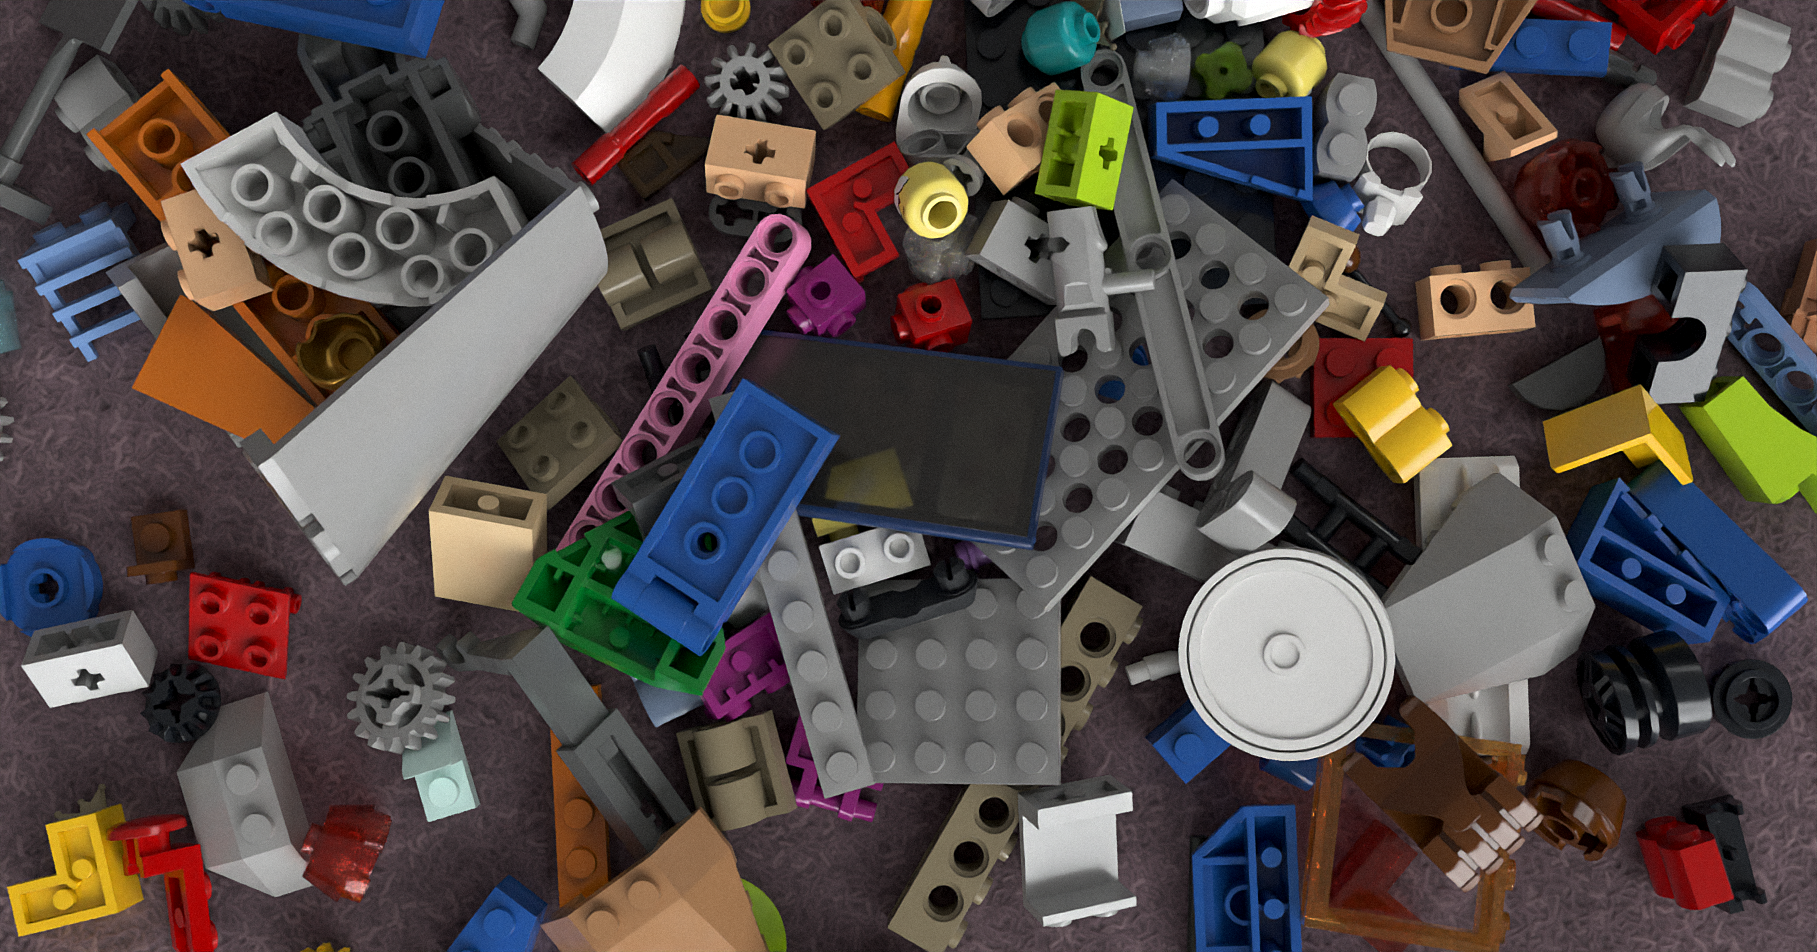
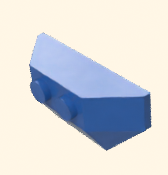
[1191,803,1302,952]

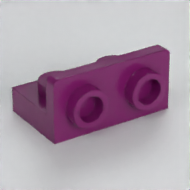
[699,612,790,722]

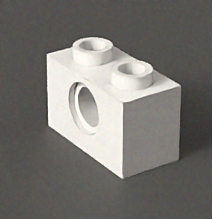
[819,528,931,595]

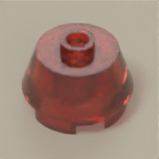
[1514,138,1619,239]
[300,804,392,903]

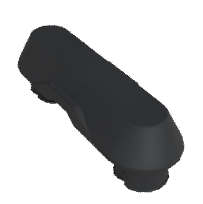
[836,557,978,640]

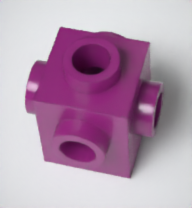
[786,254,867,338]

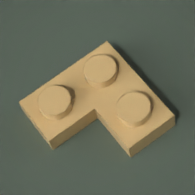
[1288,215,1387,342]

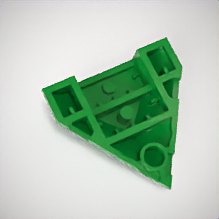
[512,511,726,696]

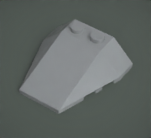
[1380,473,1596,704]

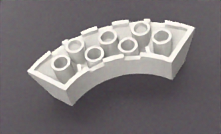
[538,0,686,134]
[181,112,529,307]

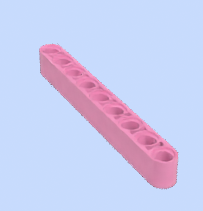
[556,214,811,552]

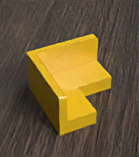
[1543,384,1693,485]
[7,804,144,937]

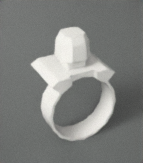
[1353,132,1432,236]

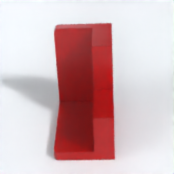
[806,141,909,284]

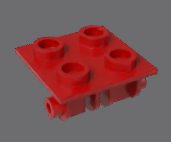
[188,571,302,680]

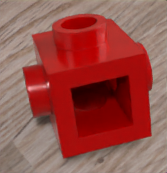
[890,278,972,356]

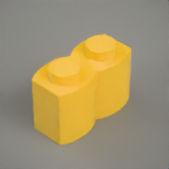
[1333,365,1452,483]

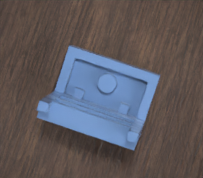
[17,202,141,362]

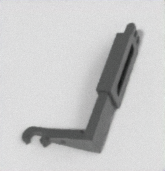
[435,626,691,862]

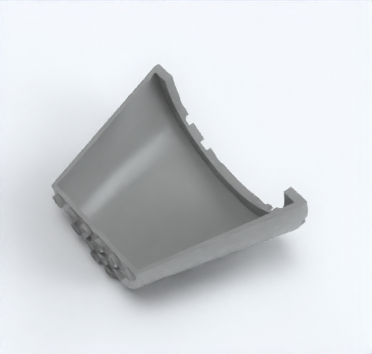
[105,123,608,586]

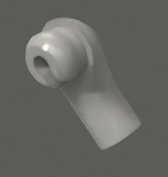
[509,0,547,50]

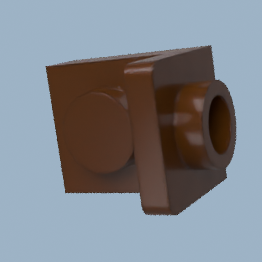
[126,510,195,585]

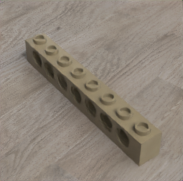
[887,574,1144,952]

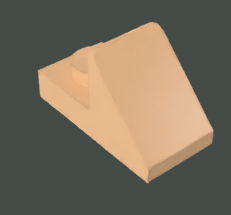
[1459,71,1558,162]

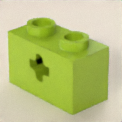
[1035,90,1134,210]

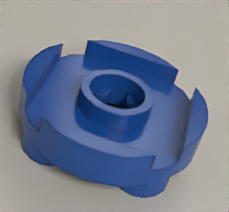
[0,538,103,637]

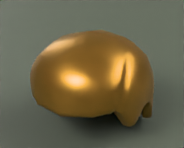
[295,312,386,391]

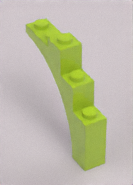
[1678,376,1817,514]

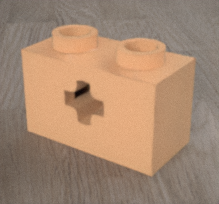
[705,114,816,209]
[160,189,274,311]

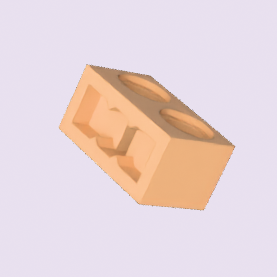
[966,82,1061,195]
[1415,260,1535,341]

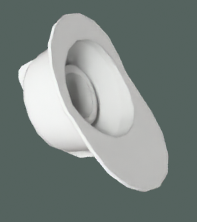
[896,55,982,150]

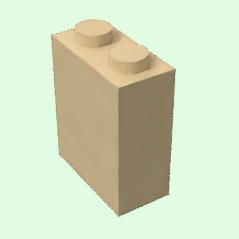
[429,476,547,612]

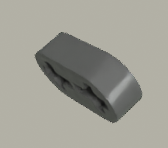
[709,195,803,245]

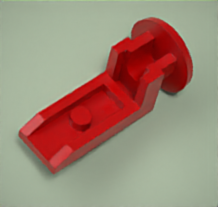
[106,814,218,952]

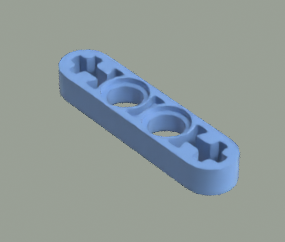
[1727,282,1817,437]

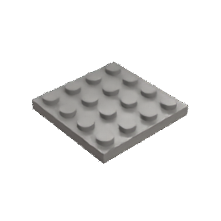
[857,579,1061,785]

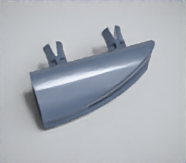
[1509,161,1721,306]

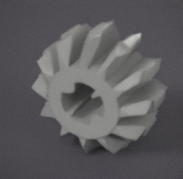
[704,42,790,123]

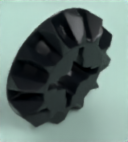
[1710,658,1793,739]
[140,663,221,743]

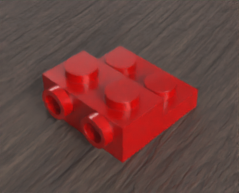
[1599,0,1728,55]

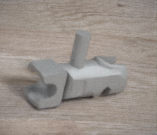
[1047,206,1155,356]

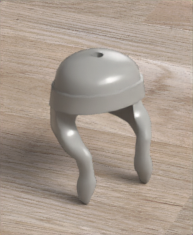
[1595,83,1736,175]

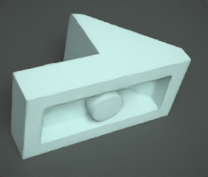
[402,710,480,822]

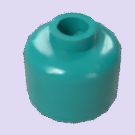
[1021,1,1100,75]

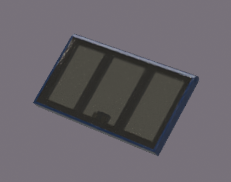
[725,330,1064,550]

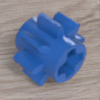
[1355,715,1415,768]

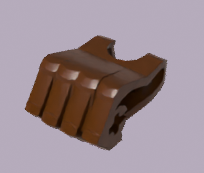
[1341,695,1544,893]

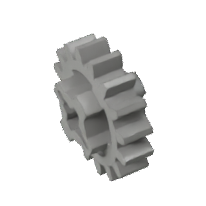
[347,642,456,754]

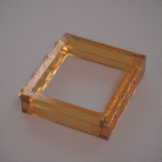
[1300,722,1527,952]

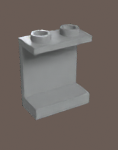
[1017,775,1137,927]

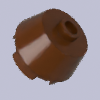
[1525,759,1627,861]

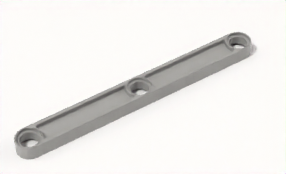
[1081,49,1225,481]

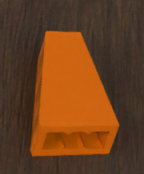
[132,294,318,444]

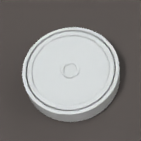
[1178,547,1395,761]

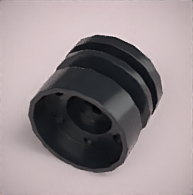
[1576,630,1712,756]

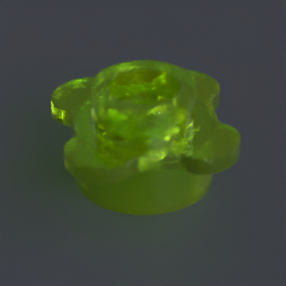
[1194,42,1253,100]

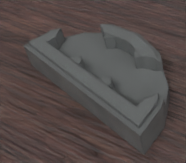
[1507,337,1606,411]

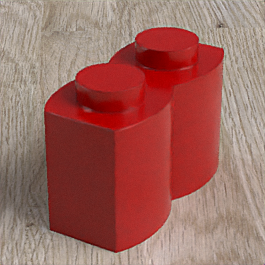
[1636,816,1734,910]

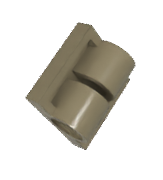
[768,0,906,130]
[598,198,714,331]
[496,375,623,510]
[676,710,797,831]

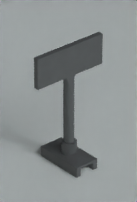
[0,0,138,226]

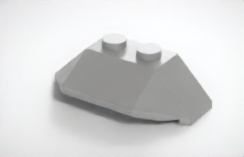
[176,692,326,897]

